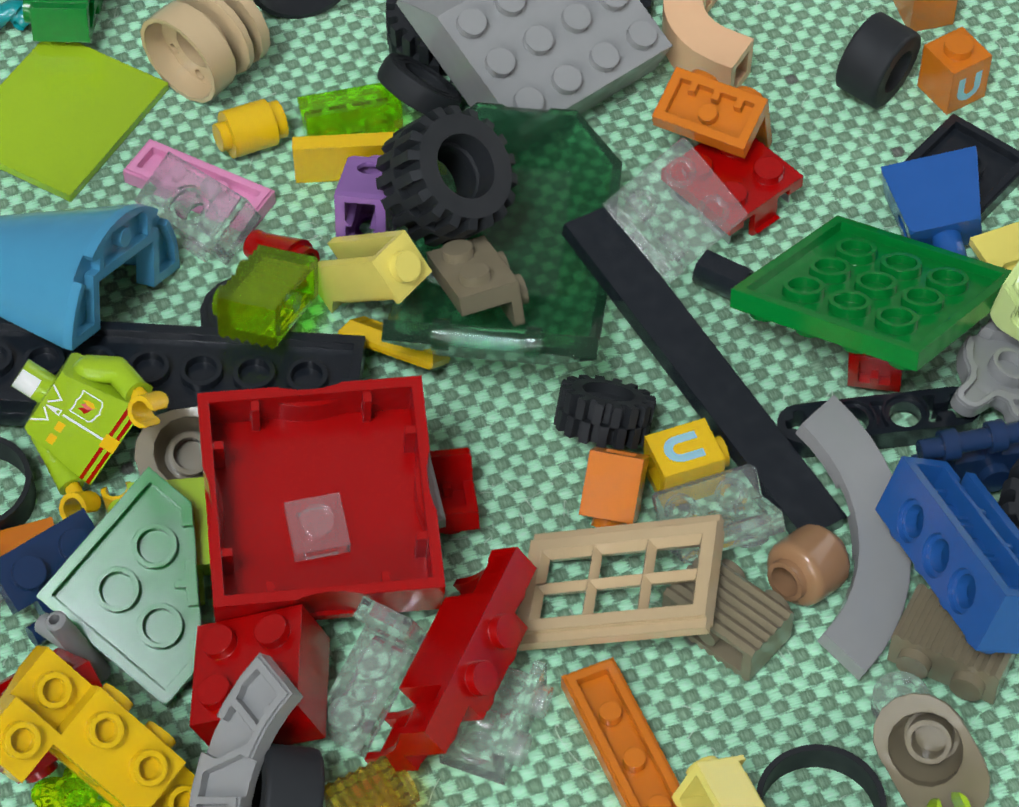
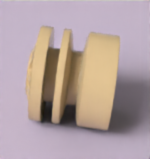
[140,0,271,103]

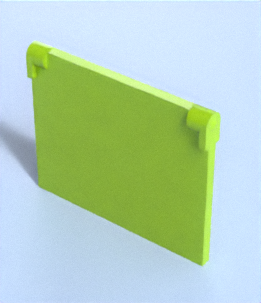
[0,41,169,202]

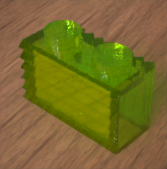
[212,245,318,350]

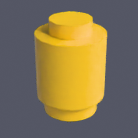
[212,99,289,159]

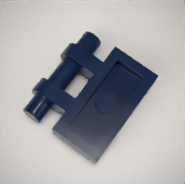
[911,419,1019,492]
[0,508,95,646]

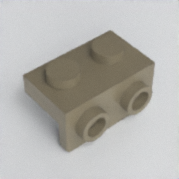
[426,235,529,327]

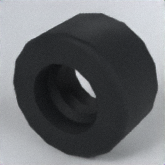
[836,12,921,109]
[251,743,325,807]

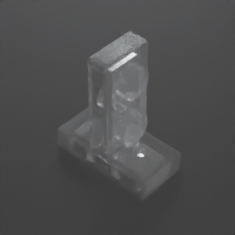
[326,596,427,758]

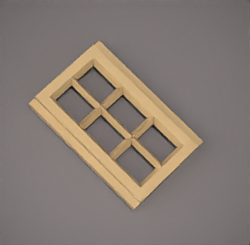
[517,514,725,651]

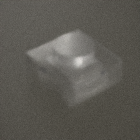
[284,492,351,562]

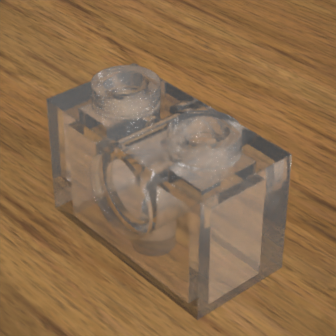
[134,152,261,265]

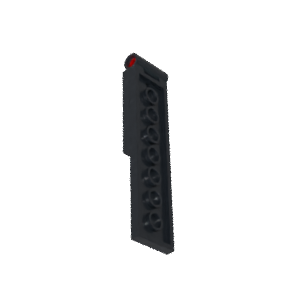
[0,317,366,433]

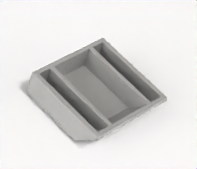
[396,0,673,155]

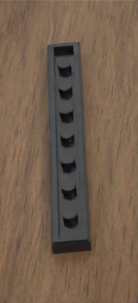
[561,206,847,534]

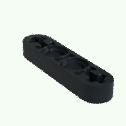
[777,386,981,458]

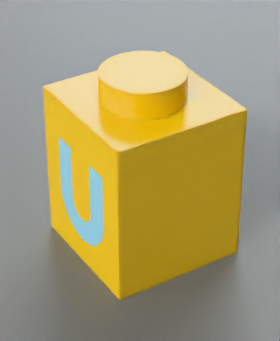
[643,418,730,509]

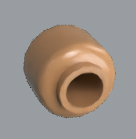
[767,524,850,607]

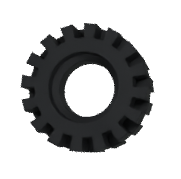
[553,375,656,450]

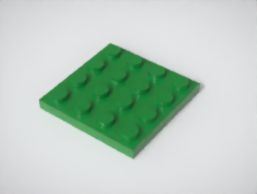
[730,215,1012,372]

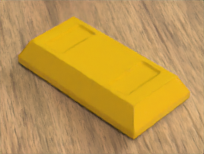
[338,316,450,370]

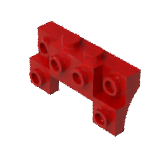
[364,547,537,773]

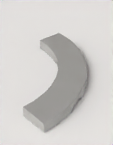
[795,395,911,680]
[189,653,303,807]

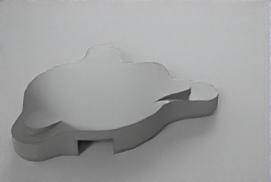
[950,318,1019,423]

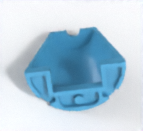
[0,204,180,351]

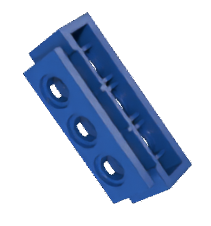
[875,456,1019,654]

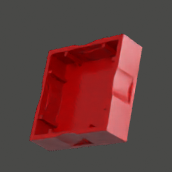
[197,375,446,622]

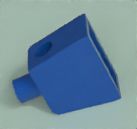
[881,146,982,256]

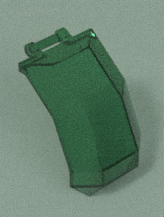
[381,102,622,365]

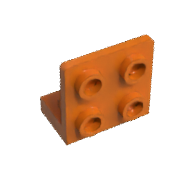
[652,66,772,159]

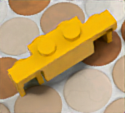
[0,645,195,807]

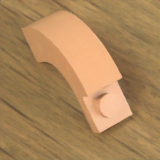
[662,0,754,88]

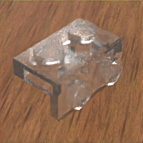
[652,464,786,564]
[439,660,553,785]

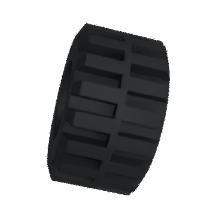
[376,105,518,247]

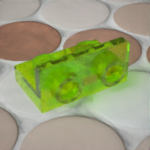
[297,83,403,136]

